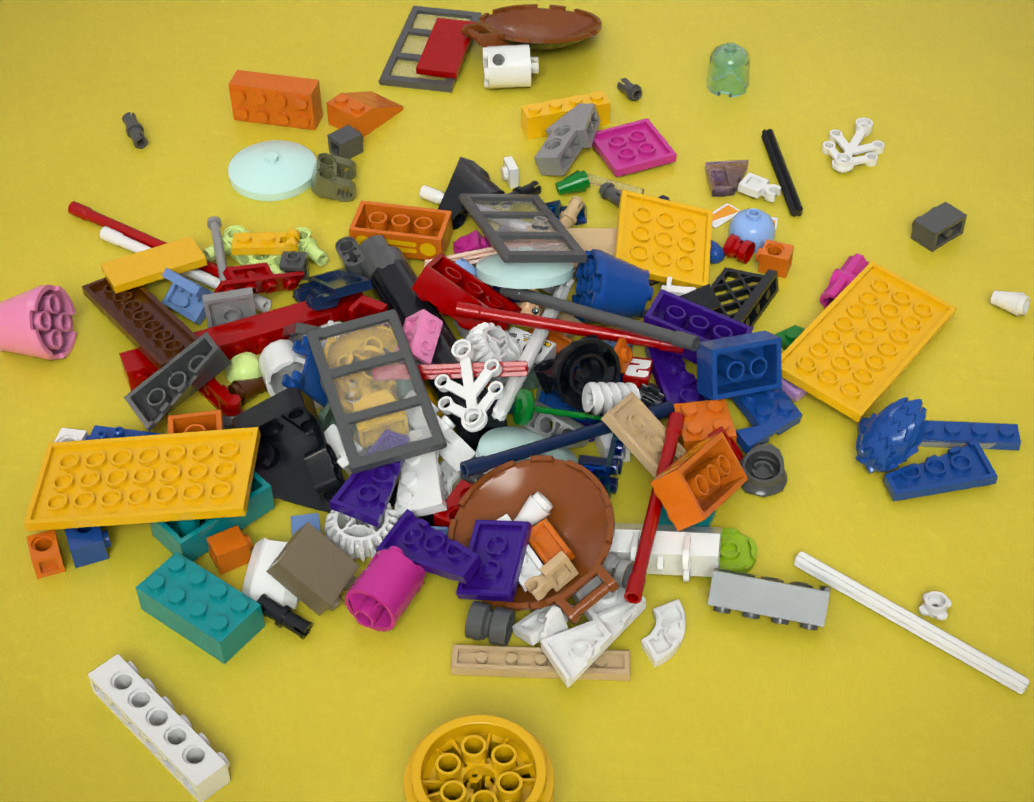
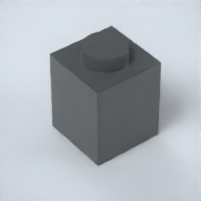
[327,125,363,159]

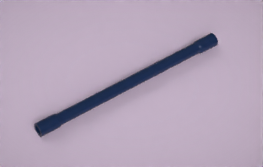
[460,401,674,478]

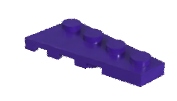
[376,509,483,584]

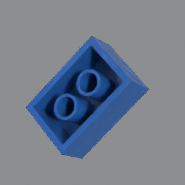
[697,331,782,401]

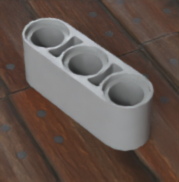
[524,402,589,449]

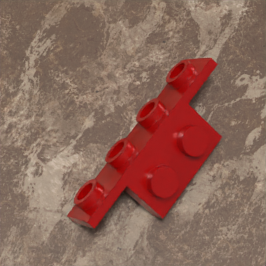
[213,262,305,295]

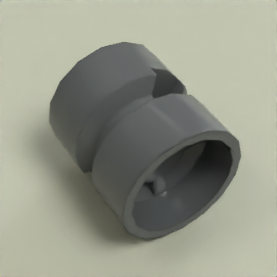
[465,600,515,646]

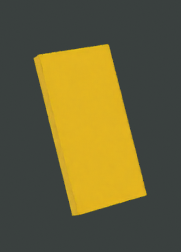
[100,236,208,294]

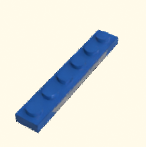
[857,418,1021,450]

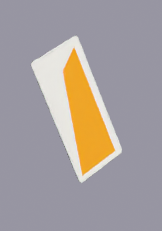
[712,203,740,228]

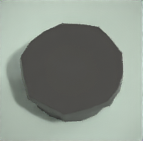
[740,444,787,498]

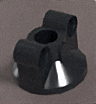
[534,335,621,409]

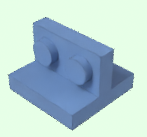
[162,268,213,325]

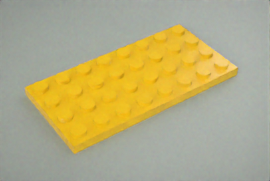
[781,261,956,423]
[23,427,261,531]

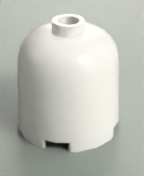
[258,340,307,397]

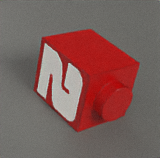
[623,357,653,389]

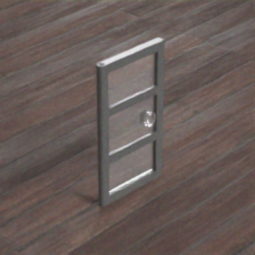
[379,6,482,93]
[458,193,587,263]
[306,309,447,474]

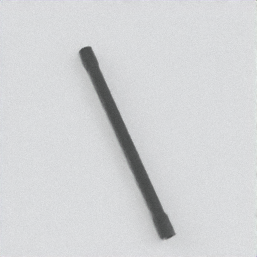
[500,287,700,351]

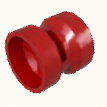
[723,234,755,264]

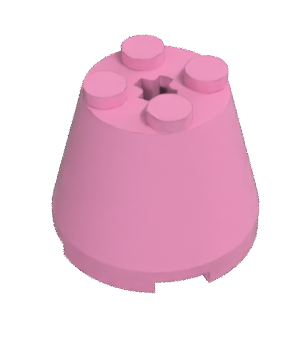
[0,285,77,360]

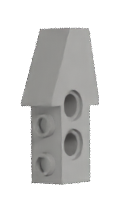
[534,103,601,176]

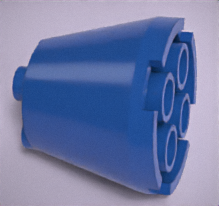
[572,249,653,323]

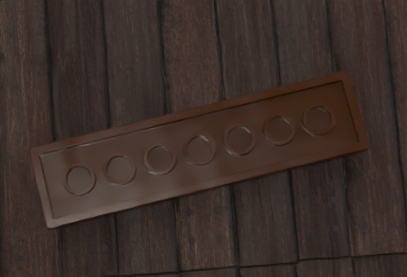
[82,277,199,370]

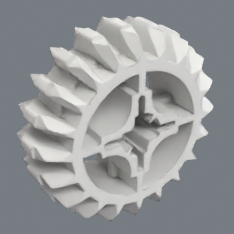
[465,322,523,386]
[324,503,398,562]

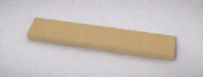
[451,645,630,681]

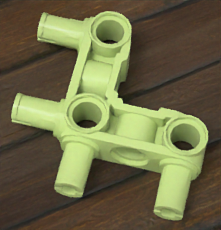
[203,225,328,274]

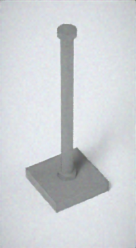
[202,216,257,328]

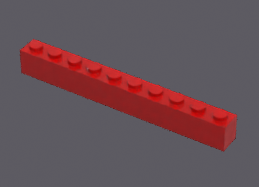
[119,292,363,391]

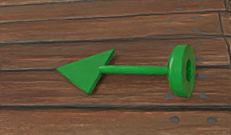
[513,388,604,426]

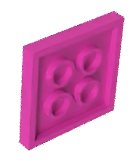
[592,118,677,177]

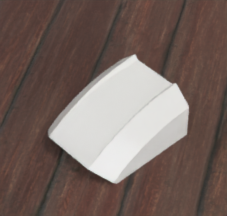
[242,538,300,609]

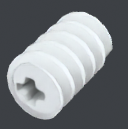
[582,382,641,415]

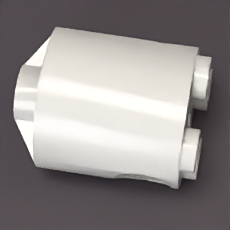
[482,44,539,89]

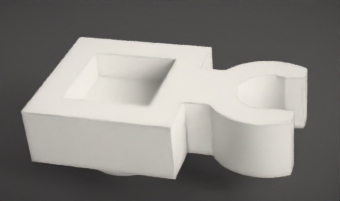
[738,172,781,202]

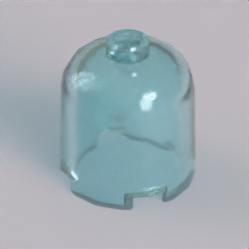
[707,43,750,97]

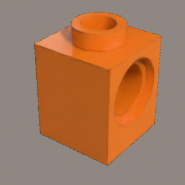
[756,239,794,278]
[27,530,66,579]

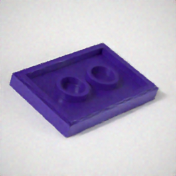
[456,520,532,602]

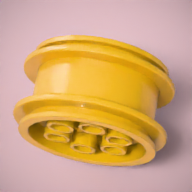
[404,715,554,802]

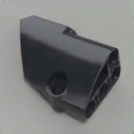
[232,388,345,513]

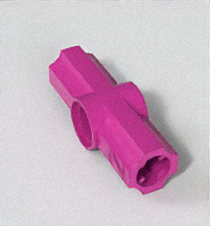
[820,253,869,309]

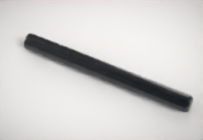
[761,129,803,217]

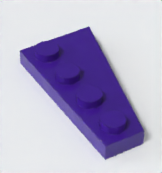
[645,347,706,418]
[330,430,410,528]

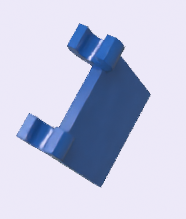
[281,336,351,408]

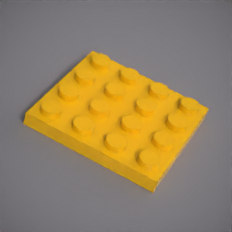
[614,190,713,289]

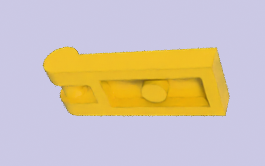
[231,229,300,255]

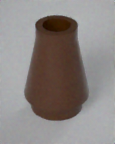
[228,377,267,405]

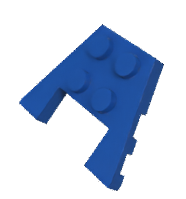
[696,384,802,454]

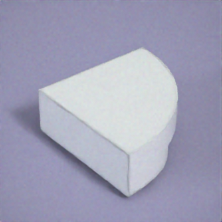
[540,605,568,640]

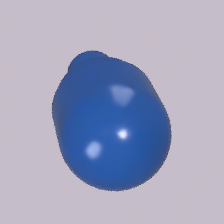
[710,240,725,264]

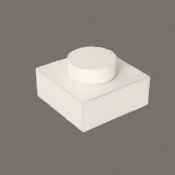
[500,156,519,189]

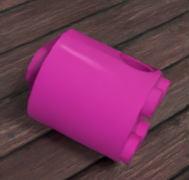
[344,546,426,632]

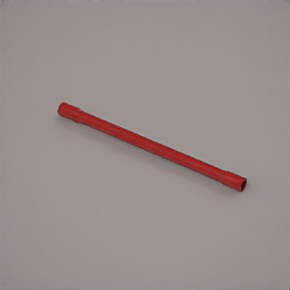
[68,201,219,278]
[455,301,684,354]
[624,412,685,604]

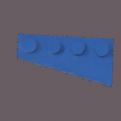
[883,439,998,501]

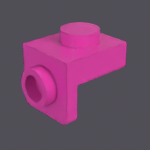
[453,230,492,254]

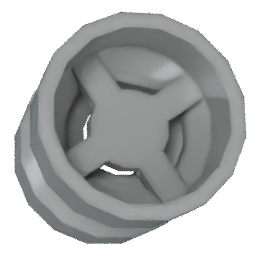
[597,552,634,589]

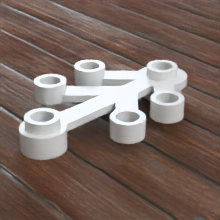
[821,117,885,173]
[435,339,506,432]

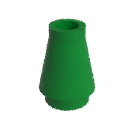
[555,170,590,196]

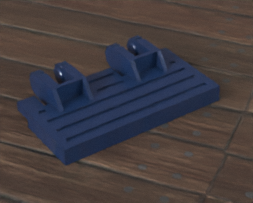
[292,268,373,311]

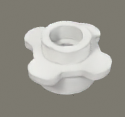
[919,591,951,621]

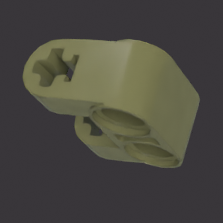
[311,153,356,202]

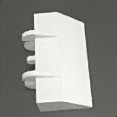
[609,523,722,582]

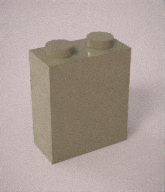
[266,522,359,616]

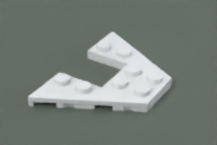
[516,576,646,688]

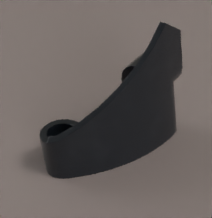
[438,157,505,230]

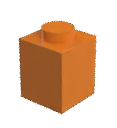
[206,525,253,575]

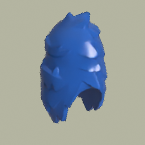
[856,397,929,473]

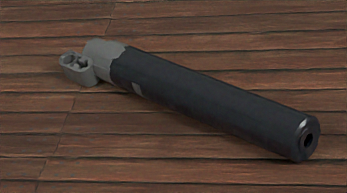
[335,235,507,450]

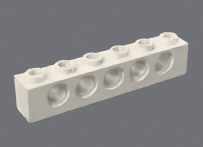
[88,654,231,802]

